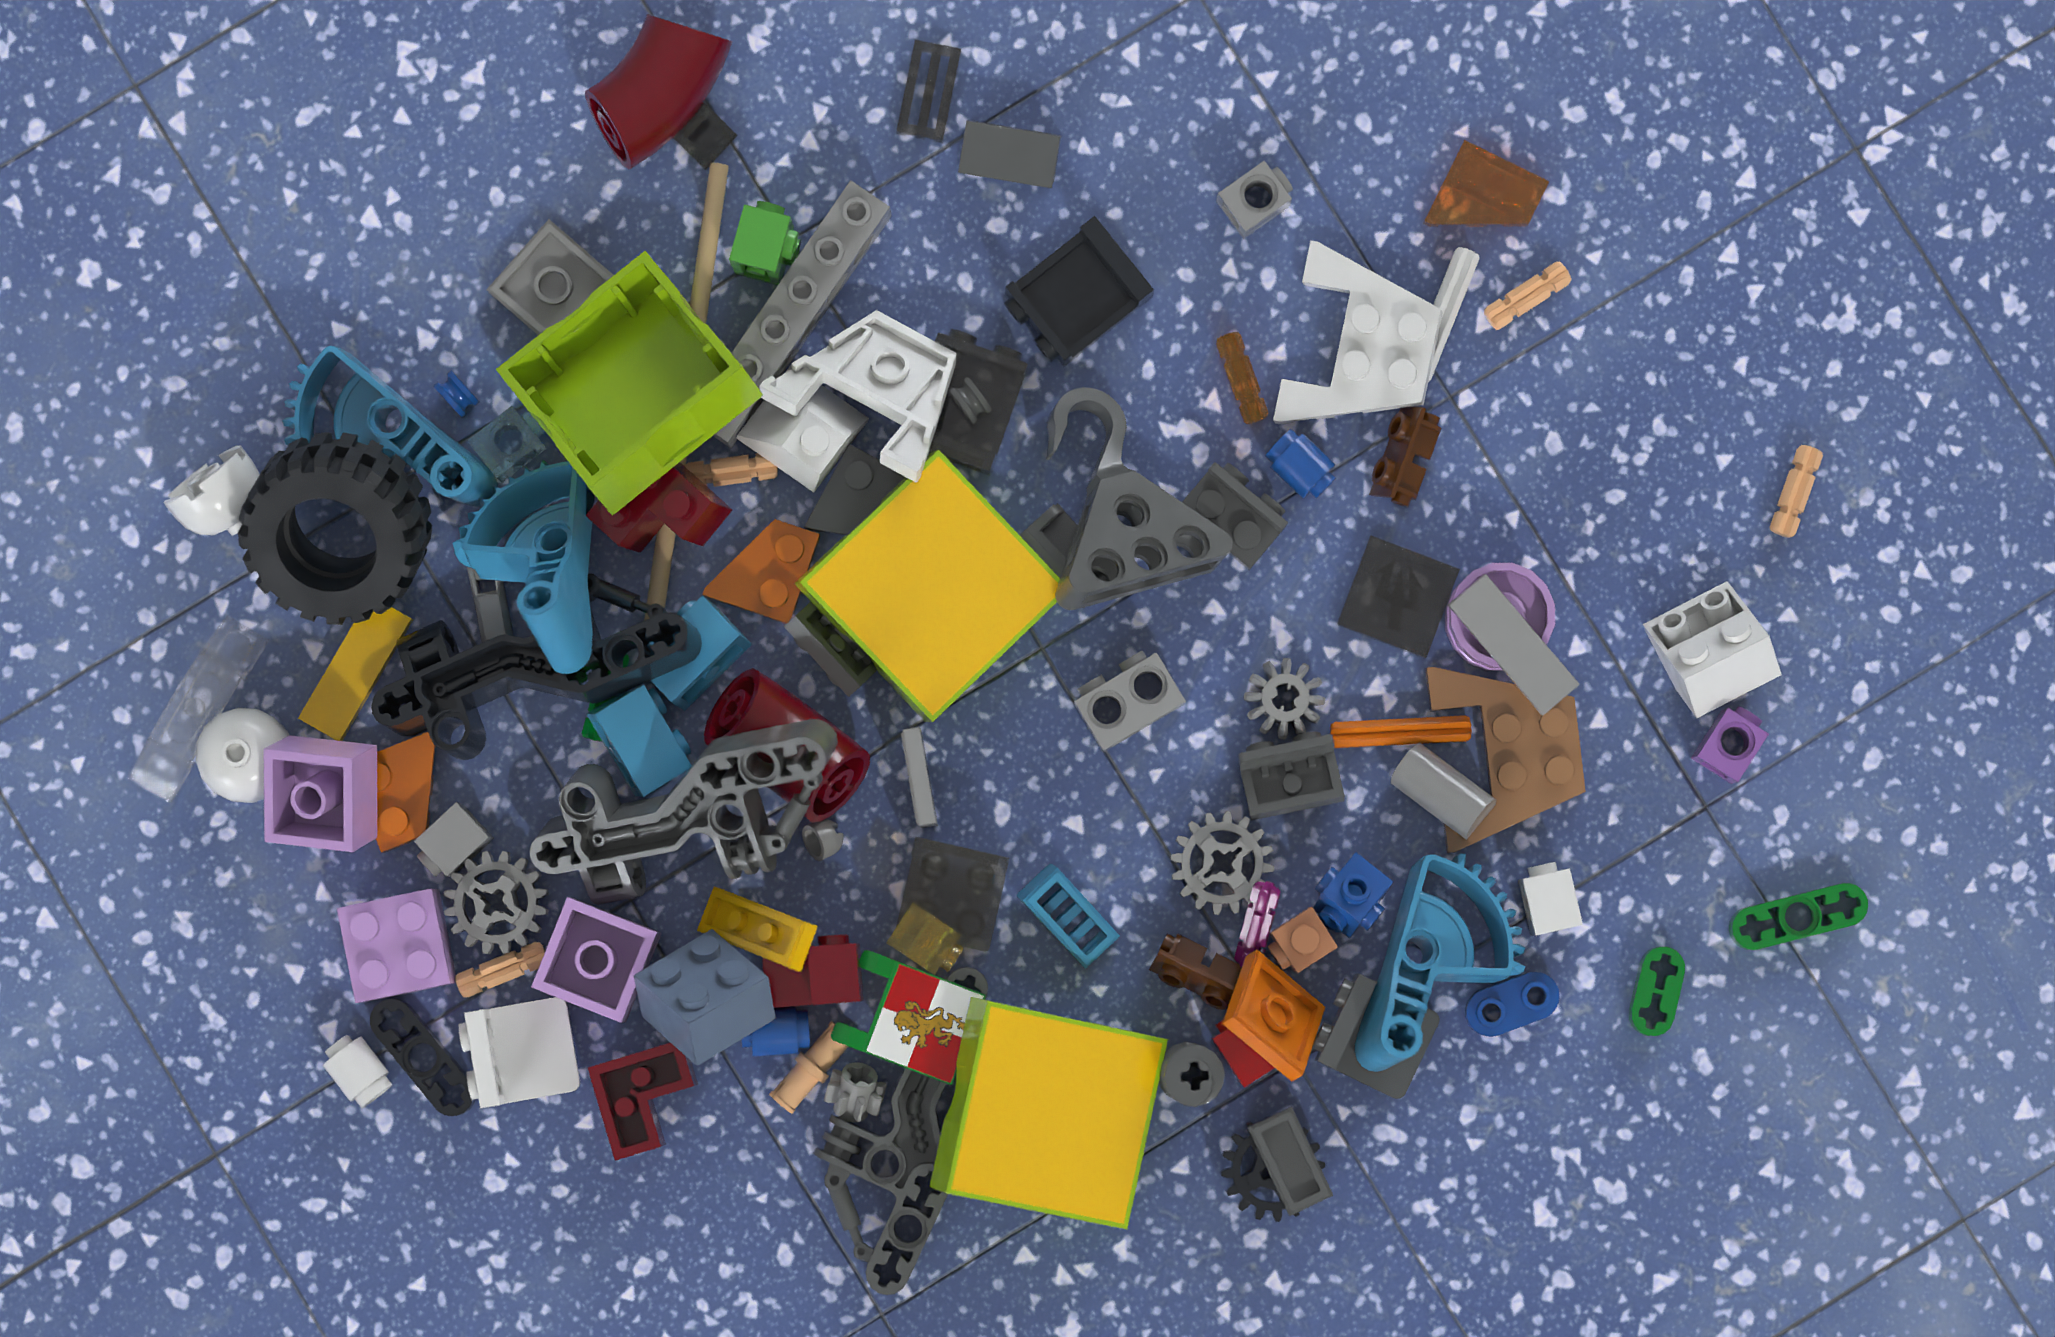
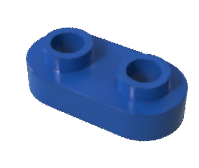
[1465,972,1560,1037]

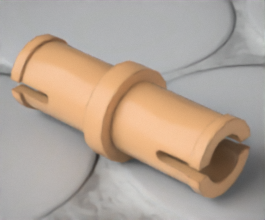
[769,1021,848,1114]

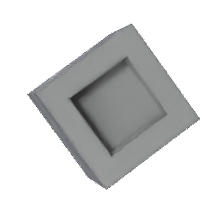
[1216,161,1293,239]
[414,802,494,877]

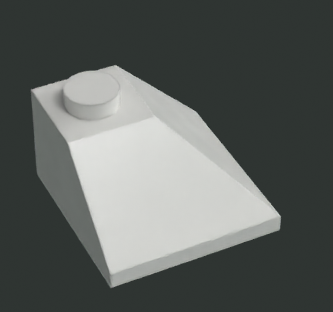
[736,365,869,493]

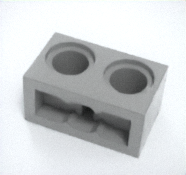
[1074,651,1186,753]

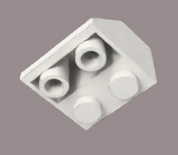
[1643,581,1782,718]

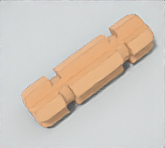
[1484,261,1572,330]
[1770,445,1823,538]
[685,453,778,487]
[455,942,545,997]

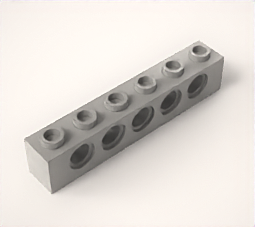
[713,180,892,449]

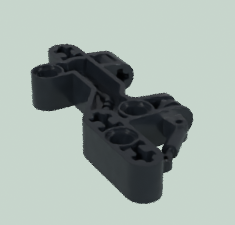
[371,573,702,760]

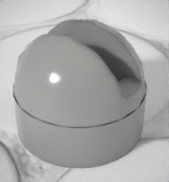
[802,819,844,861]

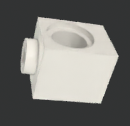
[1518,862,1583,936]

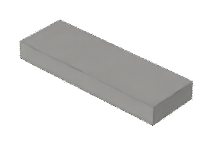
[1448,574,1580,716]

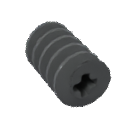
[1159,1042,1225,1107]

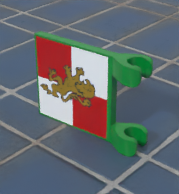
[831,950,986,1086]

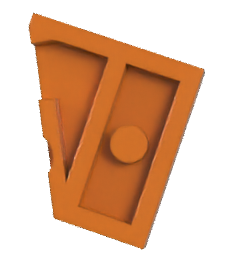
[702,519,821,624]
[376,732,435,853]

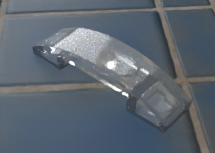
[129,615,269,803]

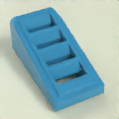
[1017,864,1120,969]

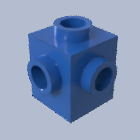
[1313,852,1393,939]

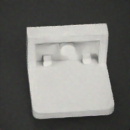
[459,997,580,1108]

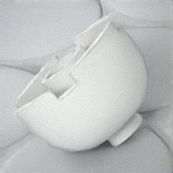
[164,445,260,536]
[196,708,289,803]

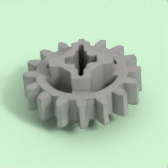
[1170,811,1274,915]
[444,851,549,954]

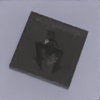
[1336,535,1460,659]

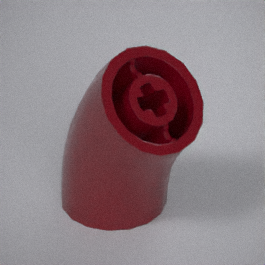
[585,14,733,169]
[704,668,870,823]

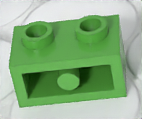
[729,201,801,286]

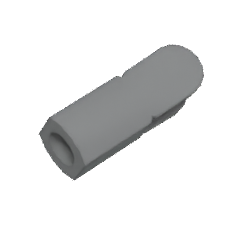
[467,567,514,643]

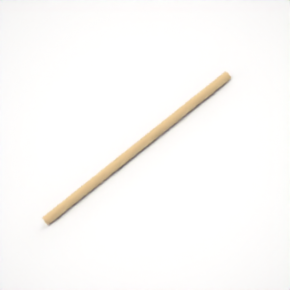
[644,163,729,621]

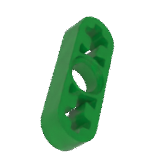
[1729,883,1868,950]

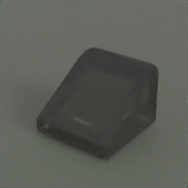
[671,102,737,170]

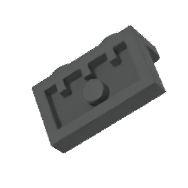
[1182,462,1288,570]

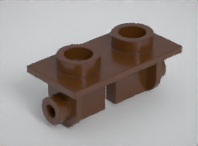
[1369,407,1442,507]
[1149,933,1242,1010]

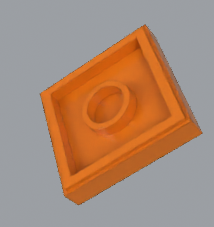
[1222,950,1326,1082]

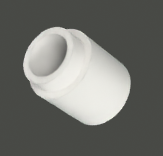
[323,1035,392,1108]

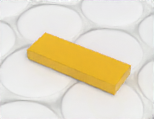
[298,607,414,741]
[697,886,818,972]

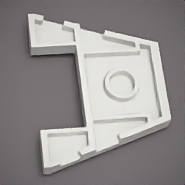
[1273,241,1443,425]
[759,310,957,483]

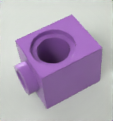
[1691,706,1769,784]

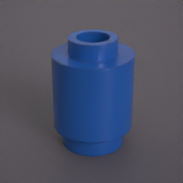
[1265,429,1336,499]
[742,1006,810,1057]

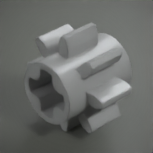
[824,1062,887,1122]

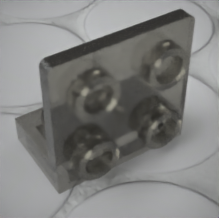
[896,837,1010,952]

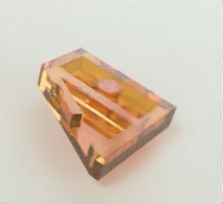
[1423,140,1550,227]

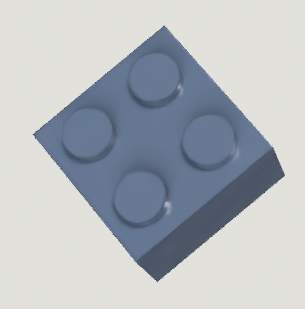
[633,929,776,1066]

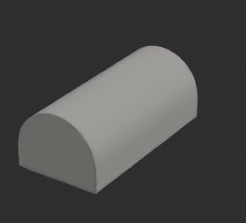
[1391,743,1496,840]

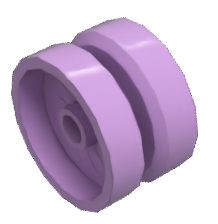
[1445,563,1555,671]

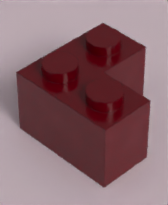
[586,462,733,553]
[762,934,864,1007]
[588,1042,698,1161]

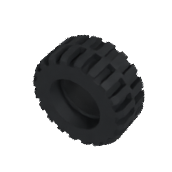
[238,432,432,625]

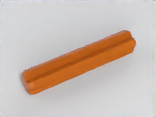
[1330,715,1472,748]

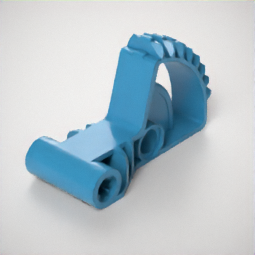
[282,346,498,507]
[452,460,594,674]
[1354,853,1526,1072]

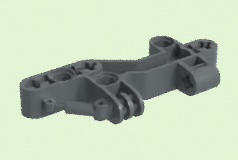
[529,719,838,905]
[813,967,989,1295]

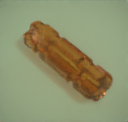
[1216,332,1268,424]

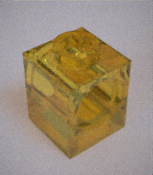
[886,903,964,975]

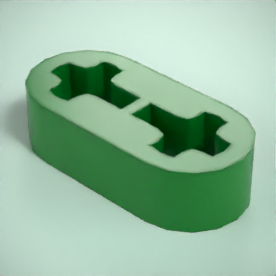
[1629,947,1685,1036]

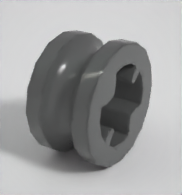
[948,376,992,424]

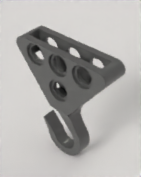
[1046,387,1233,610]

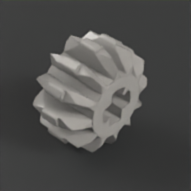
[1243,658,1325,740]

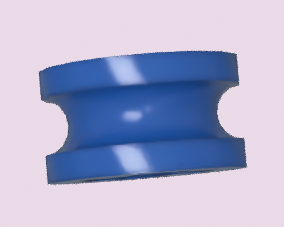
[434,370,479,418]

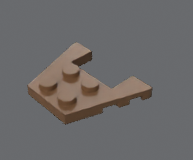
[1425,667,1586,853]

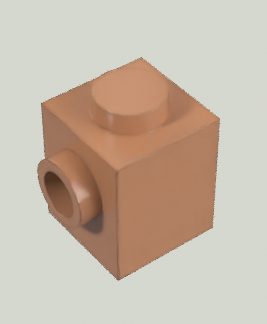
[1267,907,1338,973]

